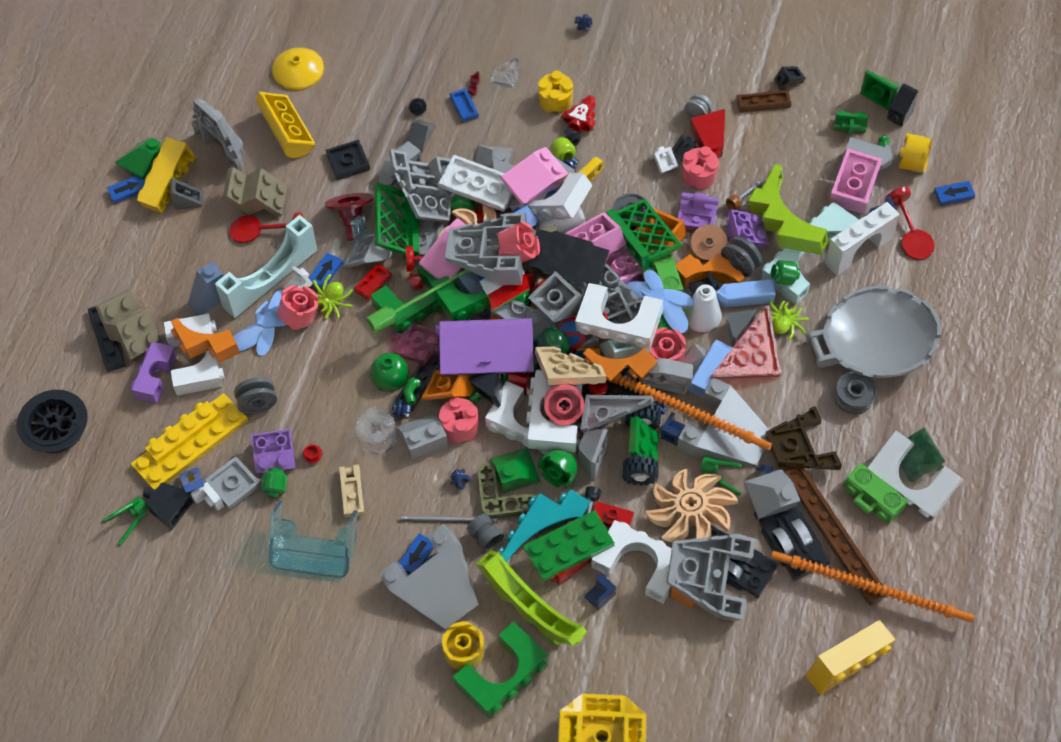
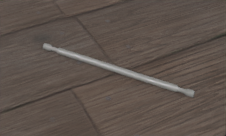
[401,516,497,522]

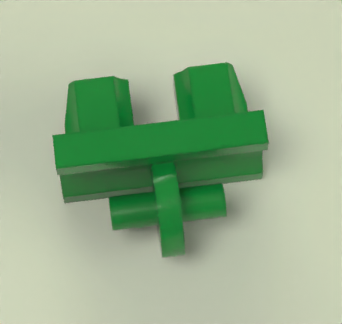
[834,110,868,135]

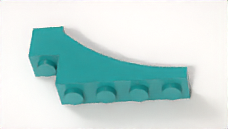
[498,489,591,562]

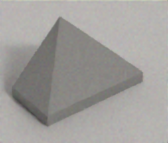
[683,344,709,376]

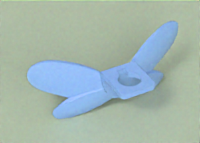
[626,270,694,333]
[234,290,286,356]

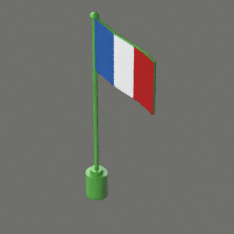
[366,269,529,334]

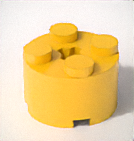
[538,71,573,113]
[899,133,932,173]
[442,622,485,670]

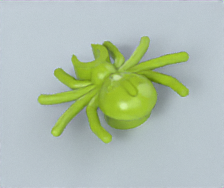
[313,274,353,319]
[759,300,809,341]

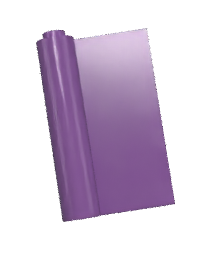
[436,318,534,375]

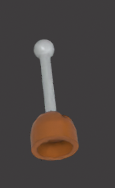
[726,181,761,210]

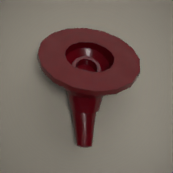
[325,193,373,241]

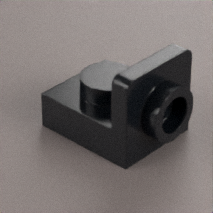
[774,66,806,90]
[672,135,698,162]
[688,272,719,297]

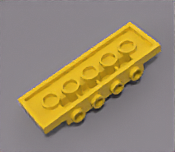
[131,393,248,490]

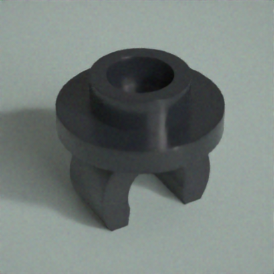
[409,98,427,115]
[564,128,581,147]

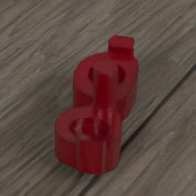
[468,71,480,96]

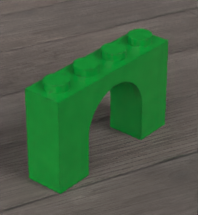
[371,264,458,335]
[431,276,491,321]
[453,621,548,718]

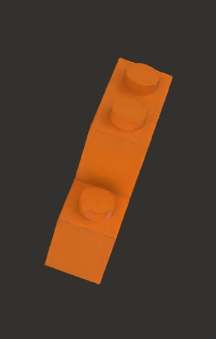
[676,254,745,288]
[170,318,240,363]
[583,348,658,383]

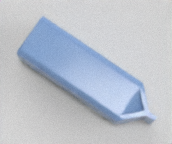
[715,279,775,308]
[688,340,733,399]

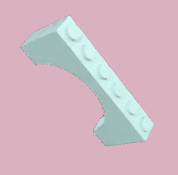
[761,202,859,305]
[215,215,317,318]

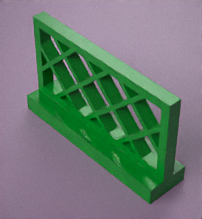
[374,182,419,260]
[606,199,682,270]

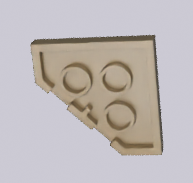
[535,346,606,386]

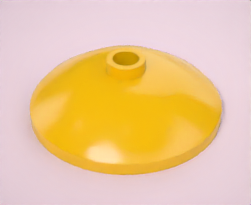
[272,47,324,90]

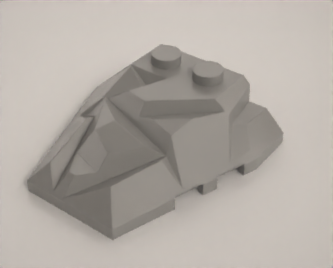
[192,98,245,173]
[388,149,453,223]
[570,263,643,348]

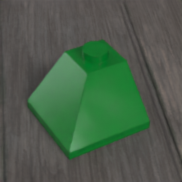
[860,70,901,111]
[115,137,162,179]
[490,447,540,494]

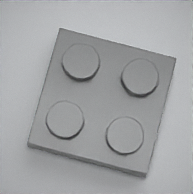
[205,456,261,509]

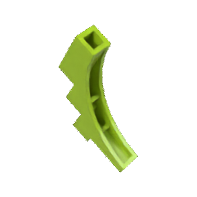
[748,164,828,255]
[476,551,587,646]

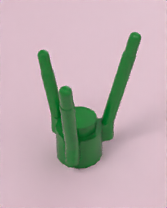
[701,456,742,495]
[102,496,148,545]

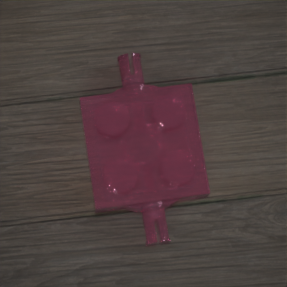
[390,323,440,365]

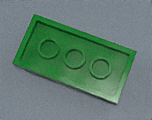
[523,510,615,582]

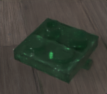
[900,427,946,482]

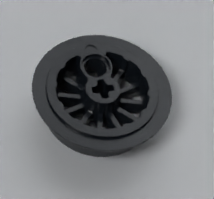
[17,390,88,453]

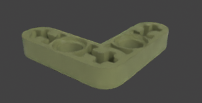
[477,463,537,519]

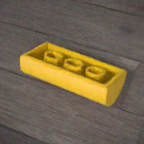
[256,92,316,158]

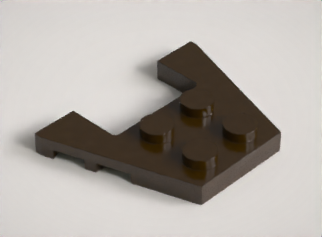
[765,406,842,470]

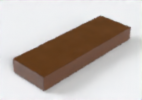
[736,90,792,113]

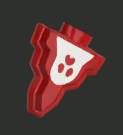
[561,95,596,132]

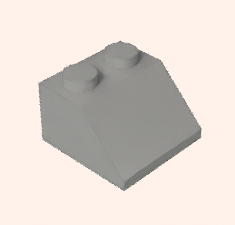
[528,271,583,323]
[397,413,448,460]

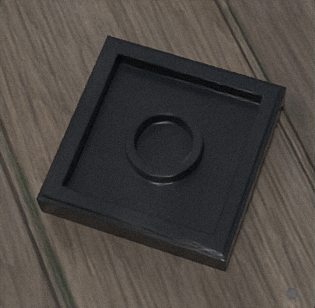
[325,140,370,180]

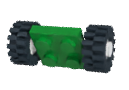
[622,403,661,486]

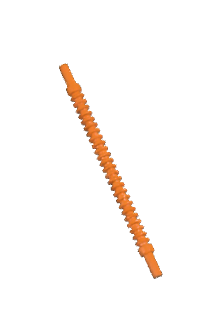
[612,373,772,451]
[771,551,974,623]

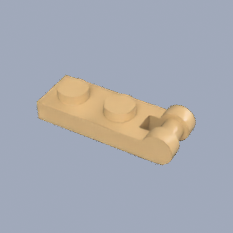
[339,464,365,518]

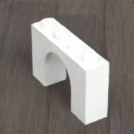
[509,173,592,219]
[825,202,899,276]
[575,283,663,348]
[164,313,225,396]
[524,370,582,452]
[485,381,575,455]
[868,431,964,518]
[591,520,672,604]

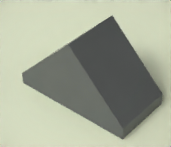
[407,119,436,153]
[170,178,203,209]
[725,310,756,348]

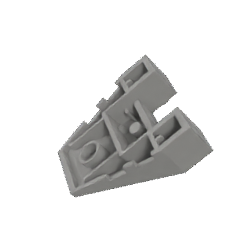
[445,213,527,285]
[677,378,769,467]
[379,524,479,630]
[666,534,755,622]

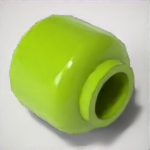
[549,137,576,161]

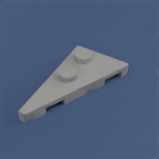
[580,395,654,432]

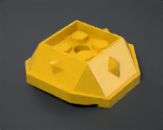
[559,694,646,742]

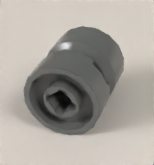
[467,513,504,552]

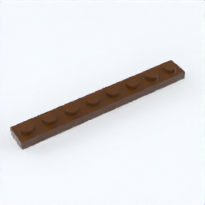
[784,468,886,606]

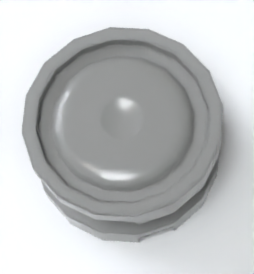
[685,93,713,118]

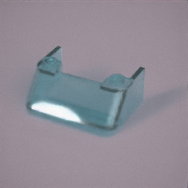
[269,500,358,578]

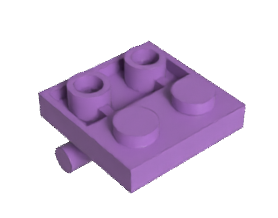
[678,192,719,231]
[726,210,770,249]
[251,429,296,473]

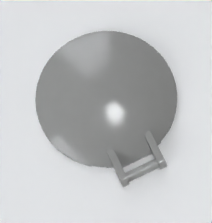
[806,286,941,378]

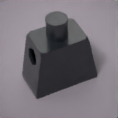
[142,482,194,530]

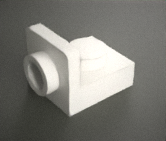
[650,146,678,174]
[284,266,313,289]
[191,482,224,511]

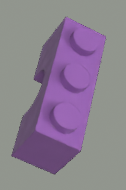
[131,341,177,404]

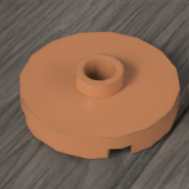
[690,224,728,261]

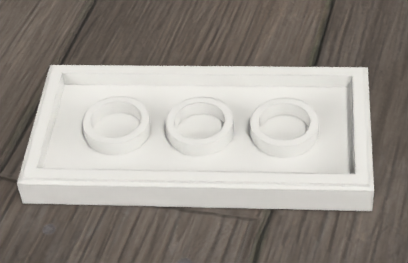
[438,155,513,212]

